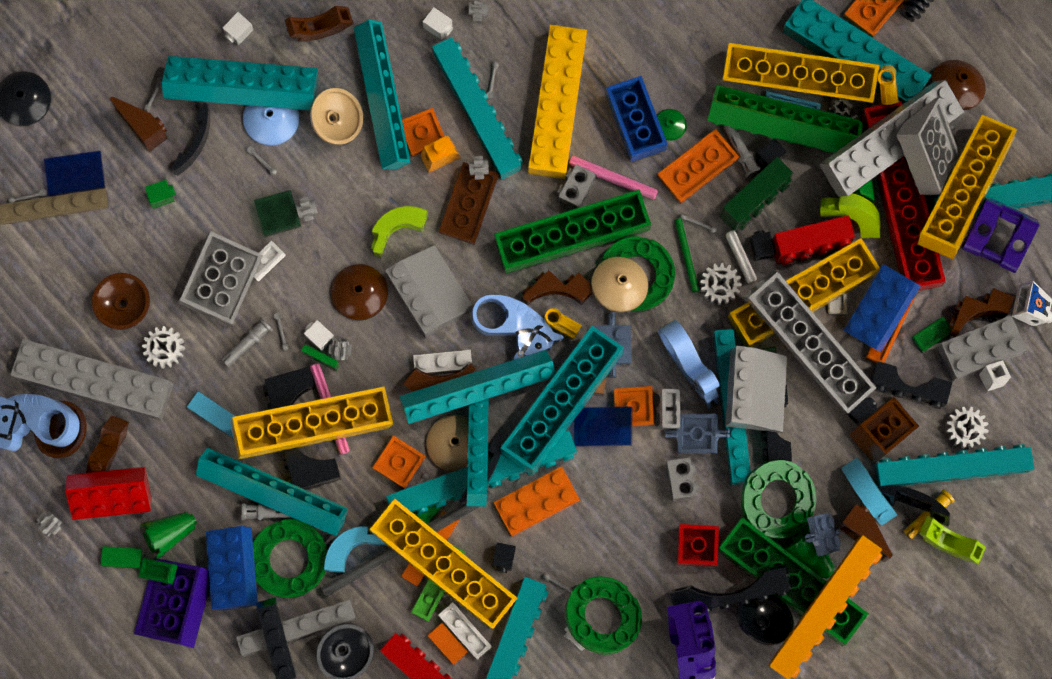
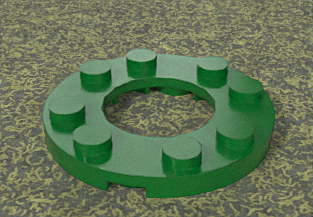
[601,236,675,312]
[741,460,817,538]
[253,519,328,598]
[565,576,642,655]

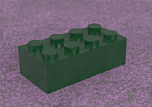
[720,157,793,232]

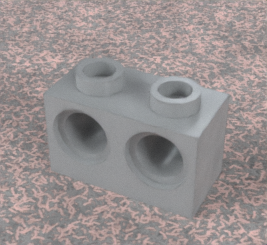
[557,164,596,209]
[653,389,680,430]
[666,458,699,502]

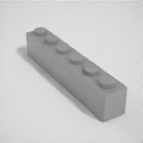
[236,600,357,657]

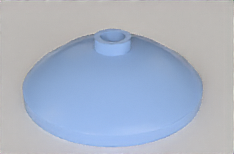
[243,105,299,146]

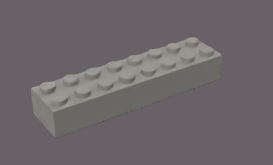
[819,80,964,197]
[743,271,876,414]
[10,339,173,421]

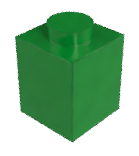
[145,180,176,209]

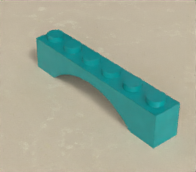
[467,398,489,507]

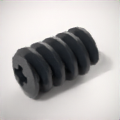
[899,0,934,22]

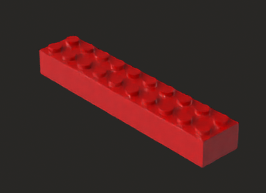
[861,101,946,291]

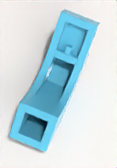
[841,458,897,526]
[324,526,387,573]

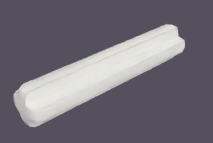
[726,230,757,284]

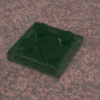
[254,190,301,237]

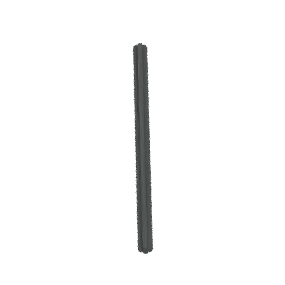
[321,490,493,597]

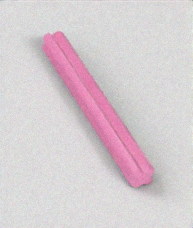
[569,156,658,200]
[310,364,350,455]

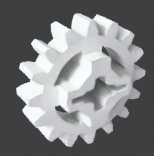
[700,263,742,305]
[142,326,185,369]
[945,407,989,449]

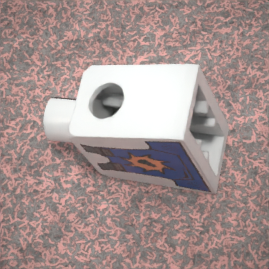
[1012,281,1052,326]

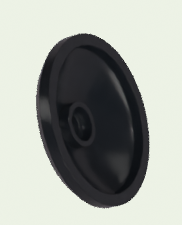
[0,71,52,126]
[737,594,794,645]
[316,623,374,679]

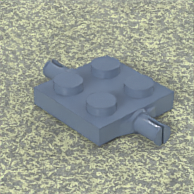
[594,313,631,378]
[665,414,730,453]
[805,513,841,556]

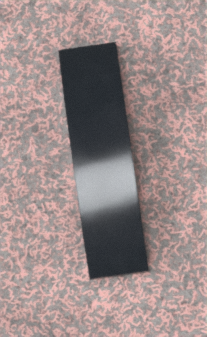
[172,103,210,176]
[459,433,501,506]
[878,486,950,527]

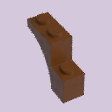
[522,270,593,306]
[948,288,1014,337]
[403,362,476,392]
[86,415,129,473]

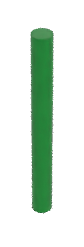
[674,218,700,293]

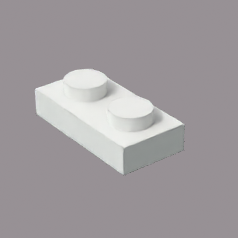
[254,241,286,282]

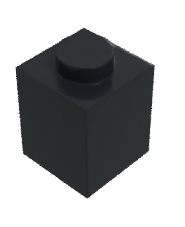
[755,139,787,168]
[750,230,775,261]
[846,397,878,426]
[492,542,516,573]

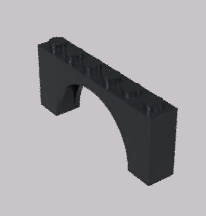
[262,367,341,490]

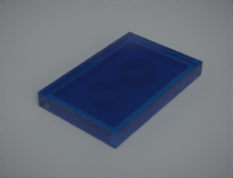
[44,151,106,197]
[574,407,633,447]

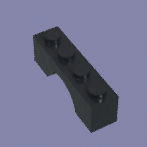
[871,361,953,409]
[761,385,792,462]
[256,597,296,679]

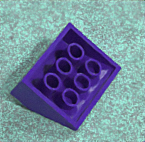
[134,558,210,648]

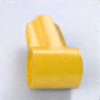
[878,65,899,105]
[544,308,582,340]

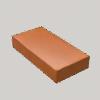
[428,623,468,665]

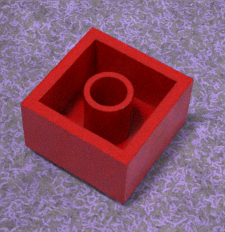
[676,524,719,568]

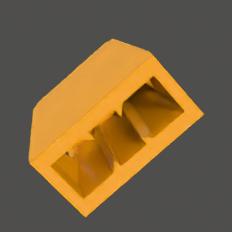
[421,136,461,173]

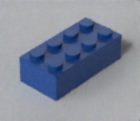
[605,76,668,162]
[844,264,921,352]
[205,526,258,611]

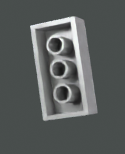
[937,315,1027,382]

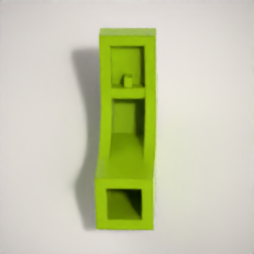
[820,193,881,238]
[371,206,428,258]
[919,516,986,565]

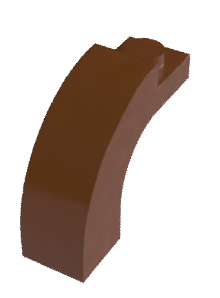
[285,6,354,42]

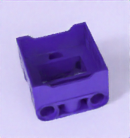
[962,196,1040,273]
[667,601,716,679]

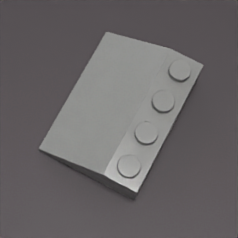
[897,98,960,195]
[177,231,263,325]
[385,245,473,338]
[725,346,787,433]

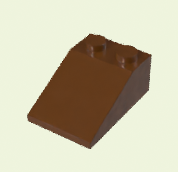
[109,96,168,152]
[849,397,919,464]
[837,504,893,562]

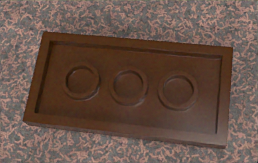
[439,162,499,245]

